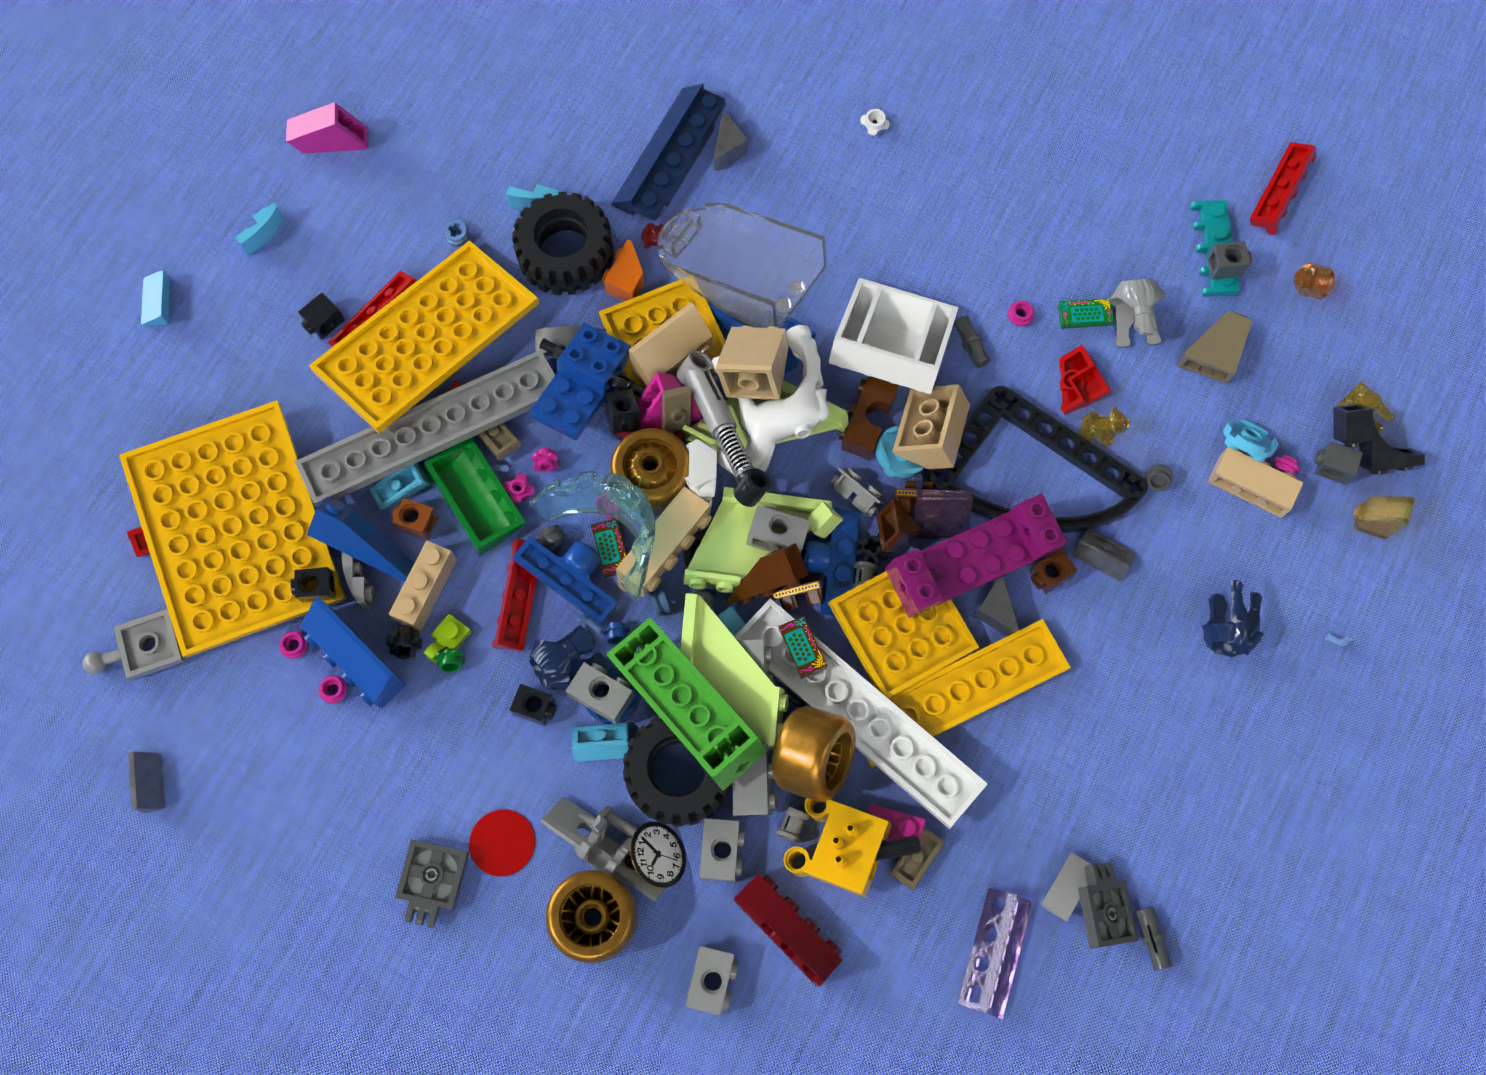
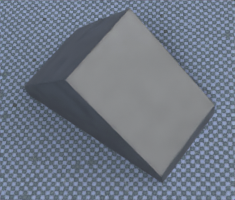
[714,114,748,171]
[975,577,1019,636]

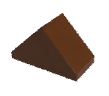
[877,498,922,553]

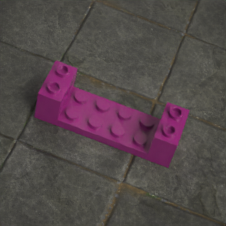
[885,493,1067,618]

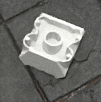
[684,439,717,511]

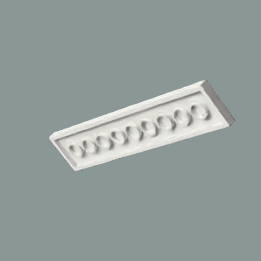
[735,598,987,829]

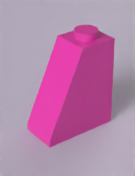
[286,102,367,154]
[637,372,703,429]

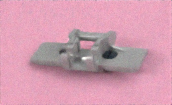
[541,797,666,902]

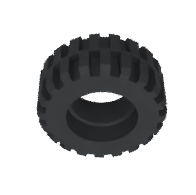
[512,192,614,295]
[623,716,732,827]

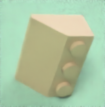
[629,302,713,387]
[892,384,970,469]

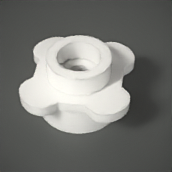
[860,109,890,136]

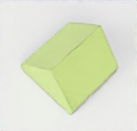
[806,501,843,539]

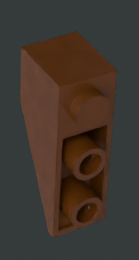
[726,543,808,606]

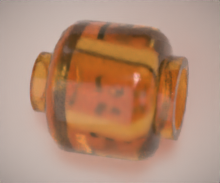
[1294,263,1335,299]

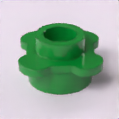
[435,649,466,673]

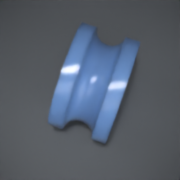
[444,220,469,246]
[649,589,670,617]

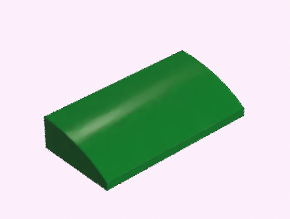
[424,437,526,556]

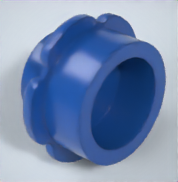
[603,621,630,644]

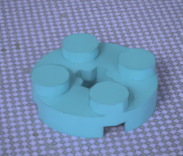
[1223,418,1278,462]
[875,426,924,478]

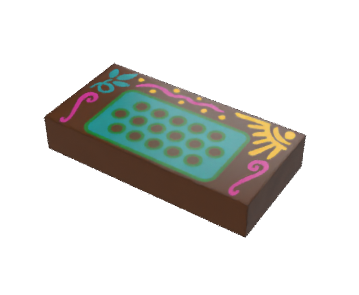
[591,518,627,578]
[778,616,827,679]

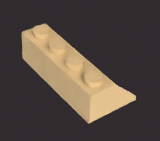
[616,487,712,598]

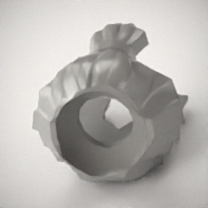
[1108,278,1166,348]

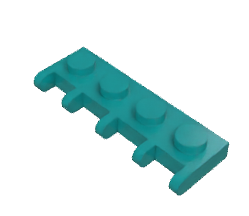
[1190,200,1240,297]

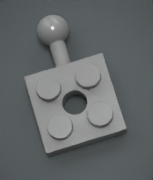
[82,609,185,681]

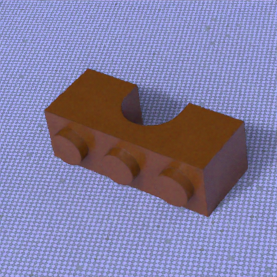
[839,376,899,461]

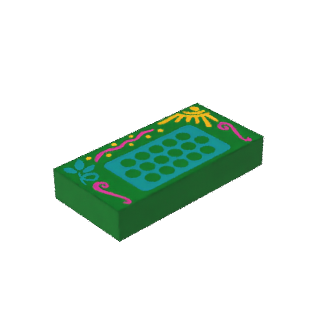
[1058,298,1114,329]

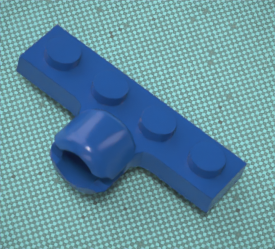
[801,507,860,617]
[512,536,618,626]

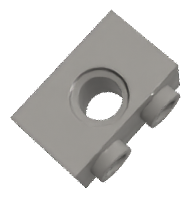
[746,505,810,555]
[566,662,634,725]
[700,818,745,883]
[685,946,739,1016]

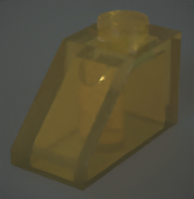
[1353,496,1415,540]

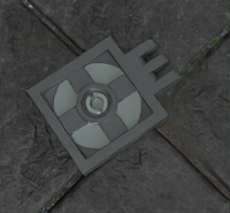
[395,839,469,928]
[1078,862,1138,949]

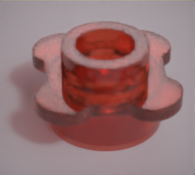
[641,223,665,249]

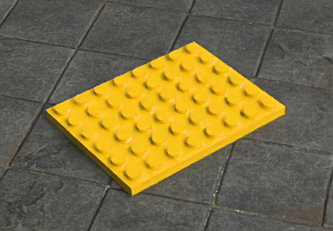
[119,400,347,658]

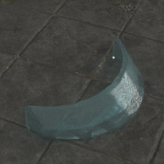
[529,471,655,600]

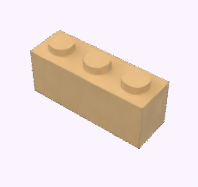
[1207,447,1303,518]
[389,540,457,633]

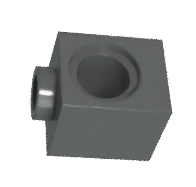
[1207,241,1252,280]
[1314,441,1363,485]

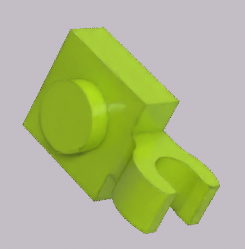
[424,614,472,664]

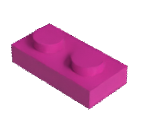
[867,803,926,842]

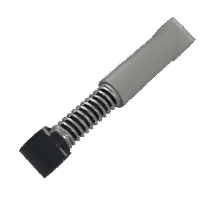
[677,350,771,507]

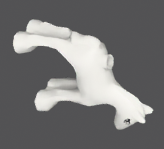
[712,325,830,476]

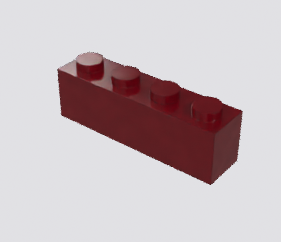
[733,873,843,987]

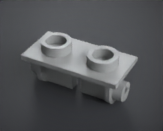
[830,467,885,517]

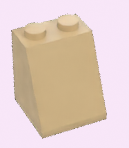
[716,326,789,400]

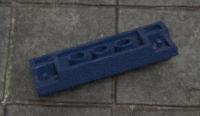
[611,83,726,221]

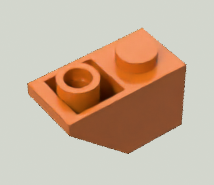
[603,239,645,301]

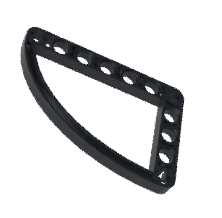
[928,386,1148,533]

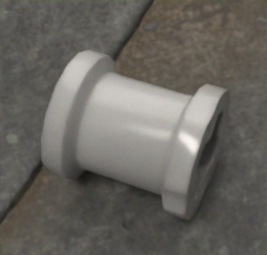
[775,807,809,844]

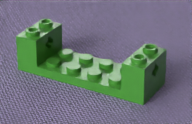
[606,617,767,791]

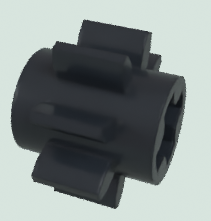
[856,532,888,566]
[386,625,422,660]

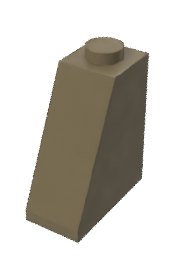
[1177,311,1253,384]

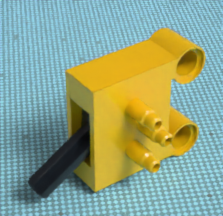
[783,798,921,898]

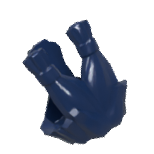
[1202,580,1264,657]
[529,625,606,691]

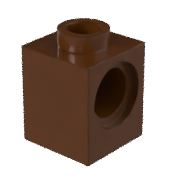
[1030,548,1078,594]

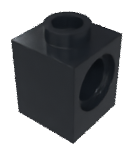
[298,292,345,340]
[605,389,640,434]
[290,567,336,603]
[510,684,557,726]

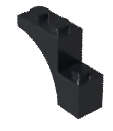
[1333,404,1425,474]

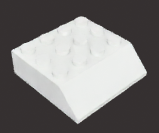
[829,278,958,394]

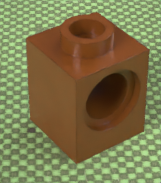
[392,498,438,540]

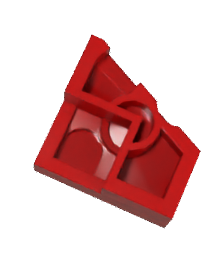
[1059,345,1112,415]

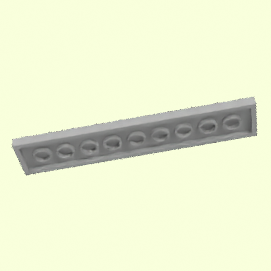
[294,350,555,508]

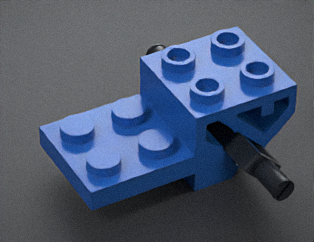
[529,323,646,441]

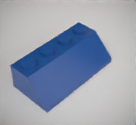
[300,596,407,709]

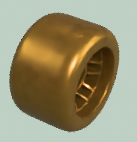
[610,428,690,516]
[772,706,856,802]
[546,870,638,964]

